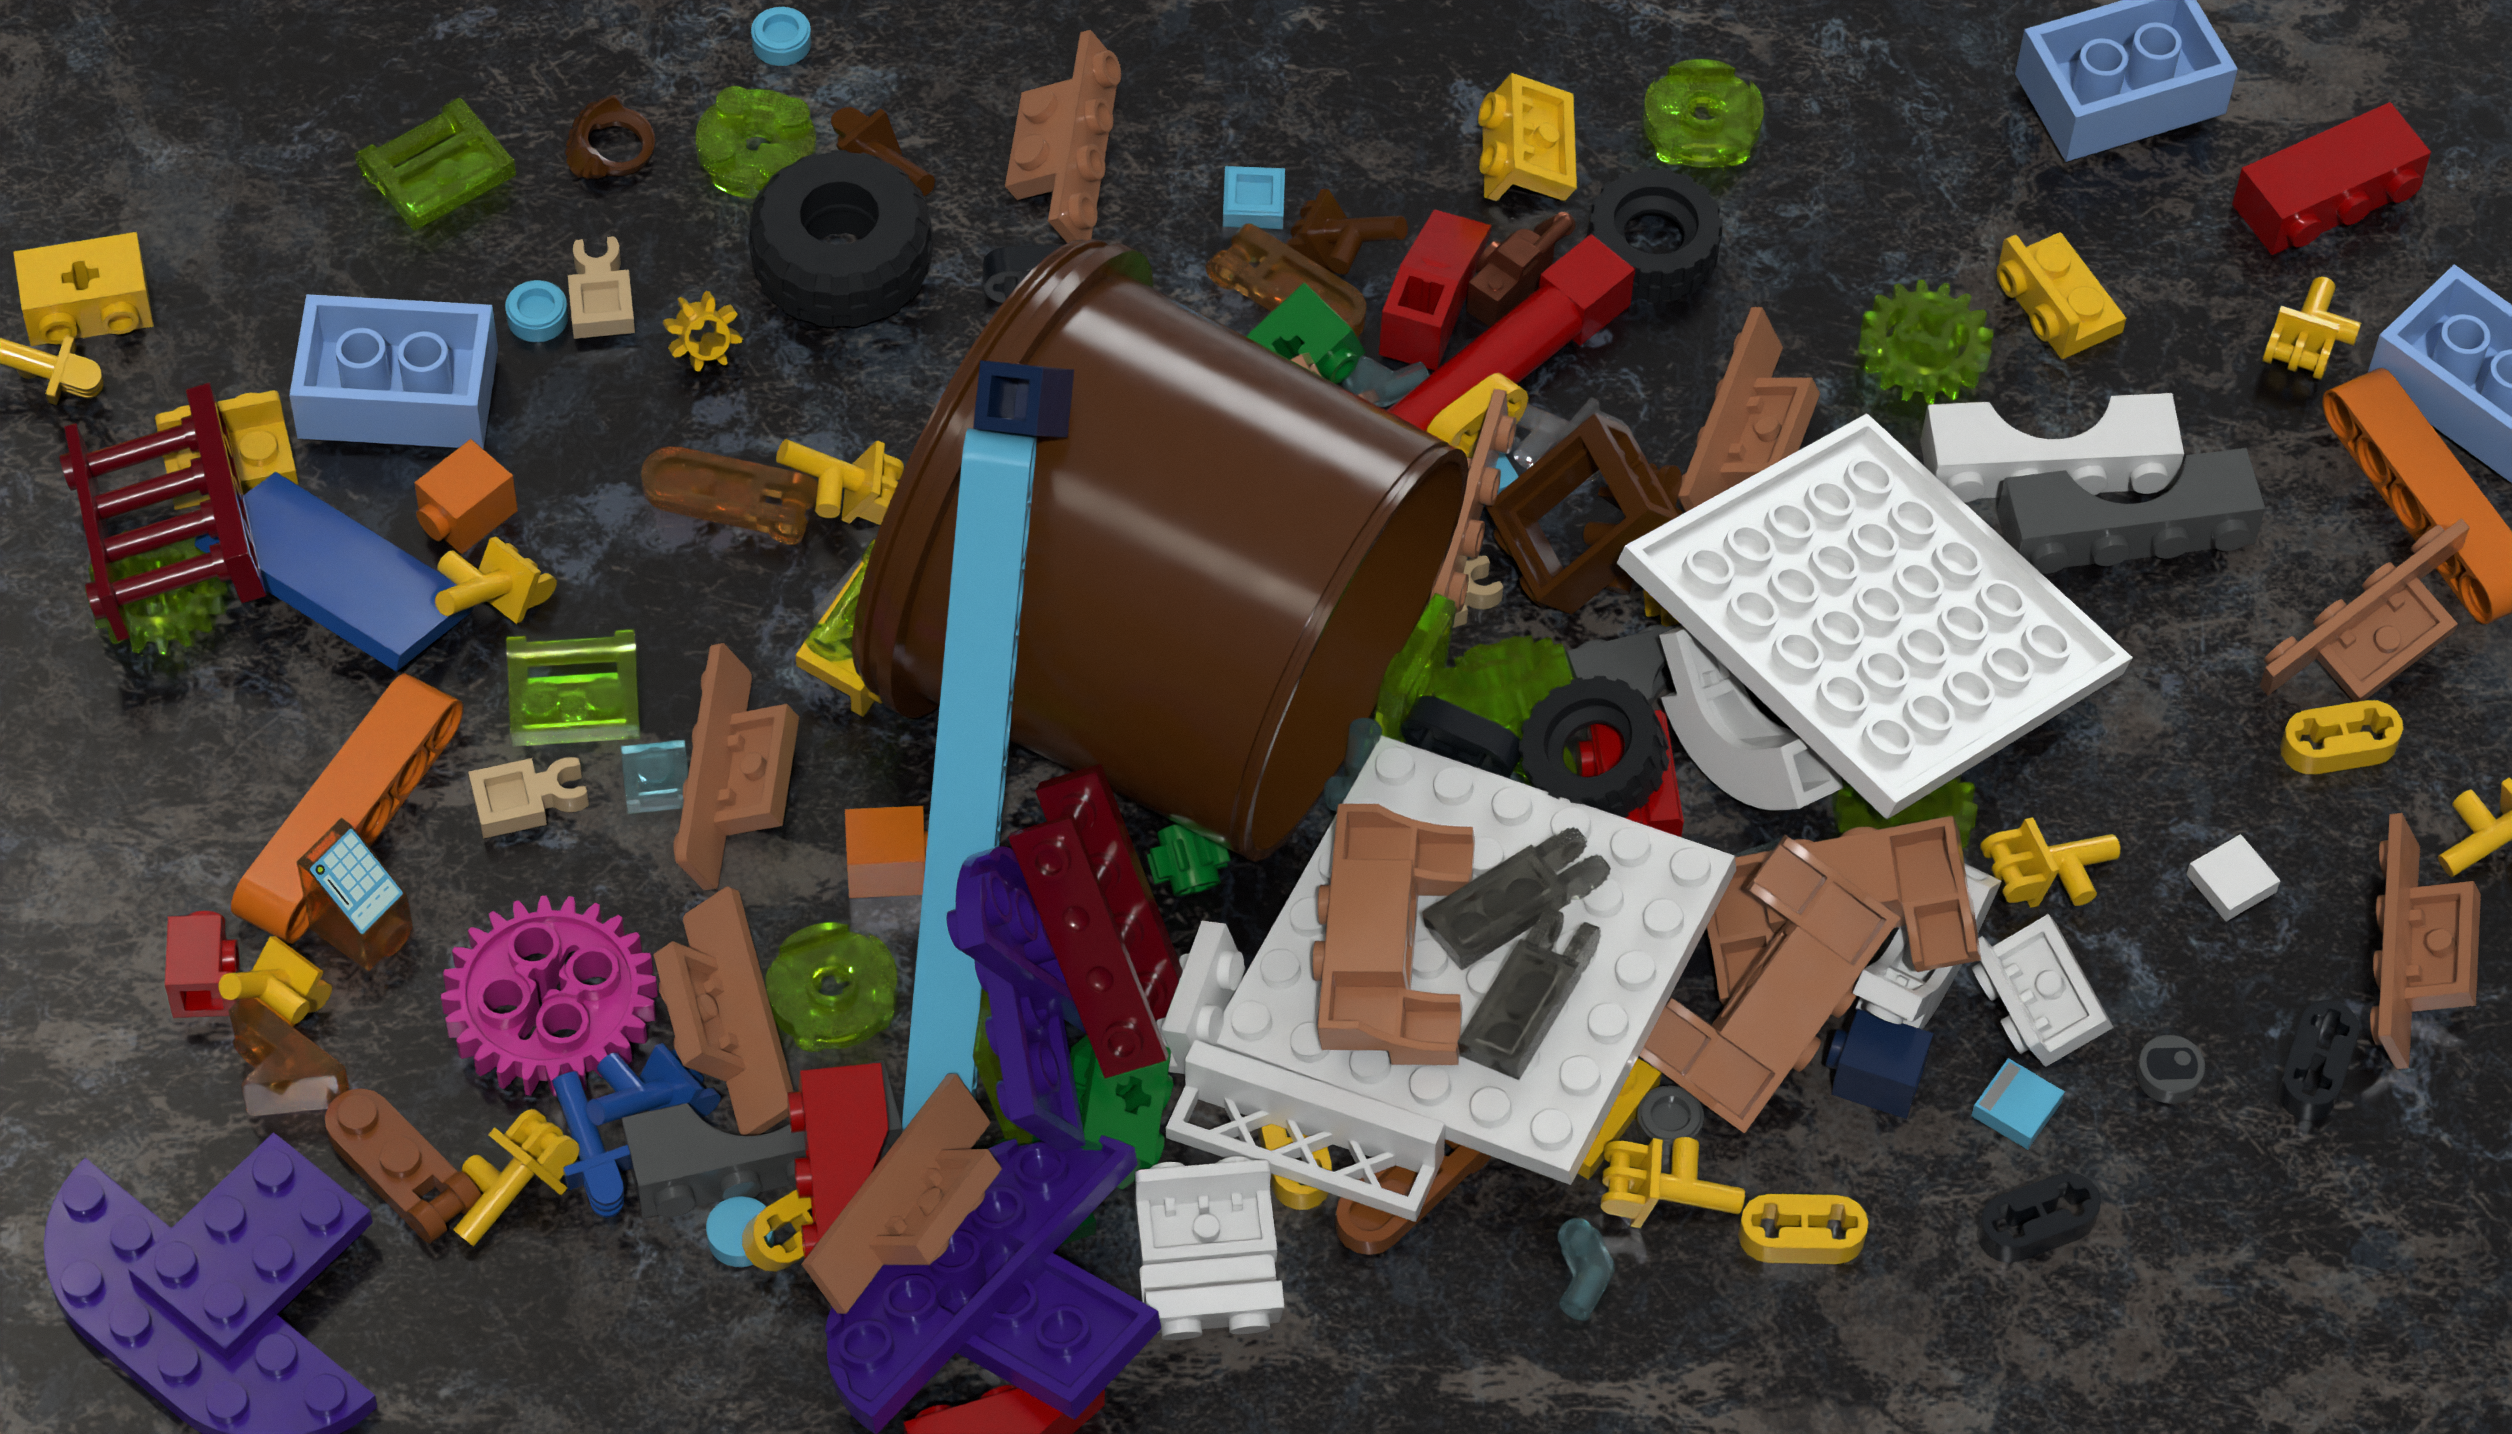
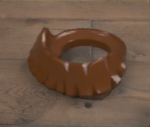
[565,95,655,180]

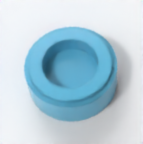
[751,7,811,66]
[505,280,568,342]
[706,1196,775,1267]

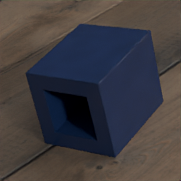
[973,360,1074,437]
[1826,1009,1934,1119]

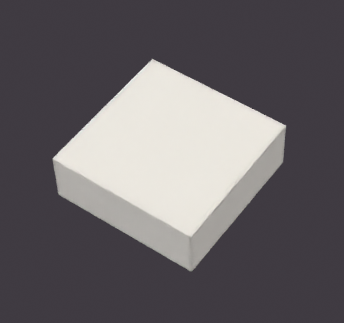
[2186,834,2280,921]

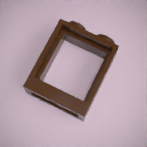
[1485,413,1678,614]

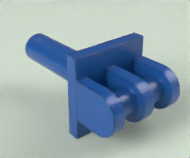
[586,1043,721,1126]
[552,1071,631,1218]

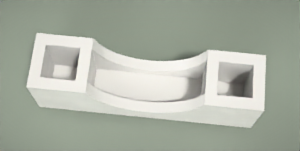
[1920,393,2184,503]

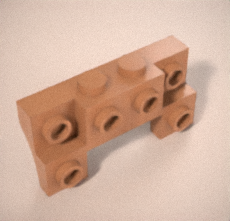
[1313,804,1475,1065]
[1707,816,1982,1007]
[1639,835,1900,1133]

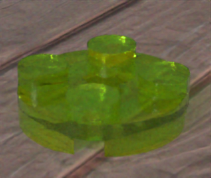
[1643,59,1764,168]
[695,86,817,199]
[766,922,898,1052]

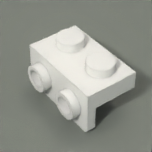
[1972,914,2114,1067]
[1156,921,1245,1074]
[1134,1156,1277,1266]
[1139,1254,1284,1340]

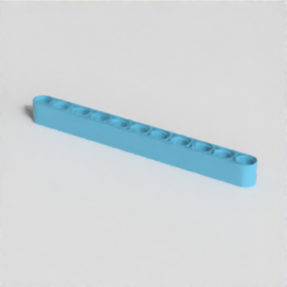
[902,428,1037,1132]

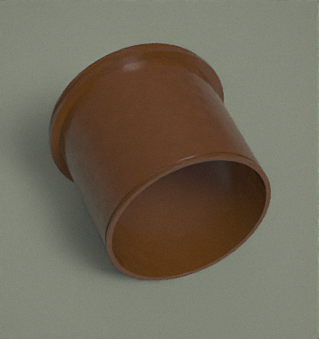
[852,239,1468,862]

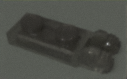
[1422,827,1611,970]
[1457,907,1601,1080]

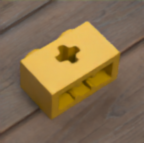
[13,232,154,346]

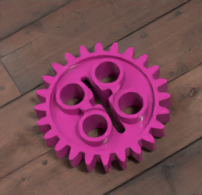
[441,896,658,1096]

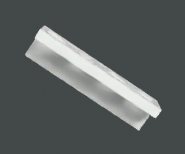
[1166,1039,1445,1222]

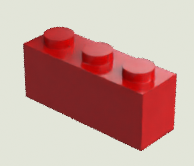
[2232,102,2431,255]

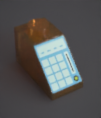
[296,818,413,971]

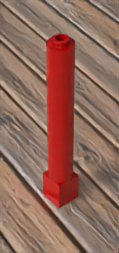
[1386,234,1635,431]

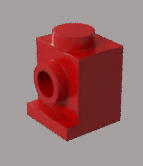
[165,911,240,1018]

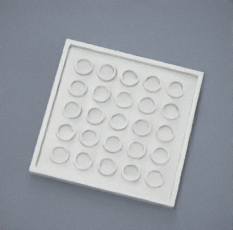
[1617,413,2133,819]
[1215,735,1736,1185]

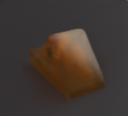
[228,998,350,1116]

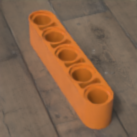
[2322,368,2512,624]
[231,673,463,944]

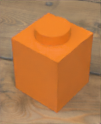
[414,439,518,554]
[845,806,928,898]

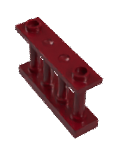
[59,382,266,641]
[1008,764,1183,1078]

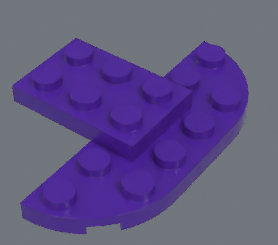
[946,846,1087,1152]
[44,1132,377,1434]
[825,1135,1161,1434]

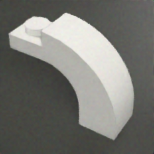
[1659,625,1844,810]
[1853,863,2002,1029]

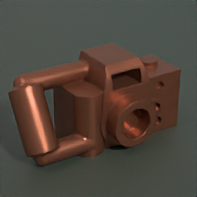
[1466,212,1575,327]

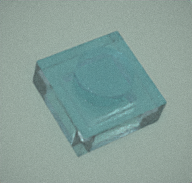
[621,740,688,814]

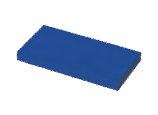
[194,472,474,672]

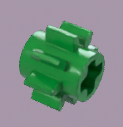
[1147,824,1231,896]

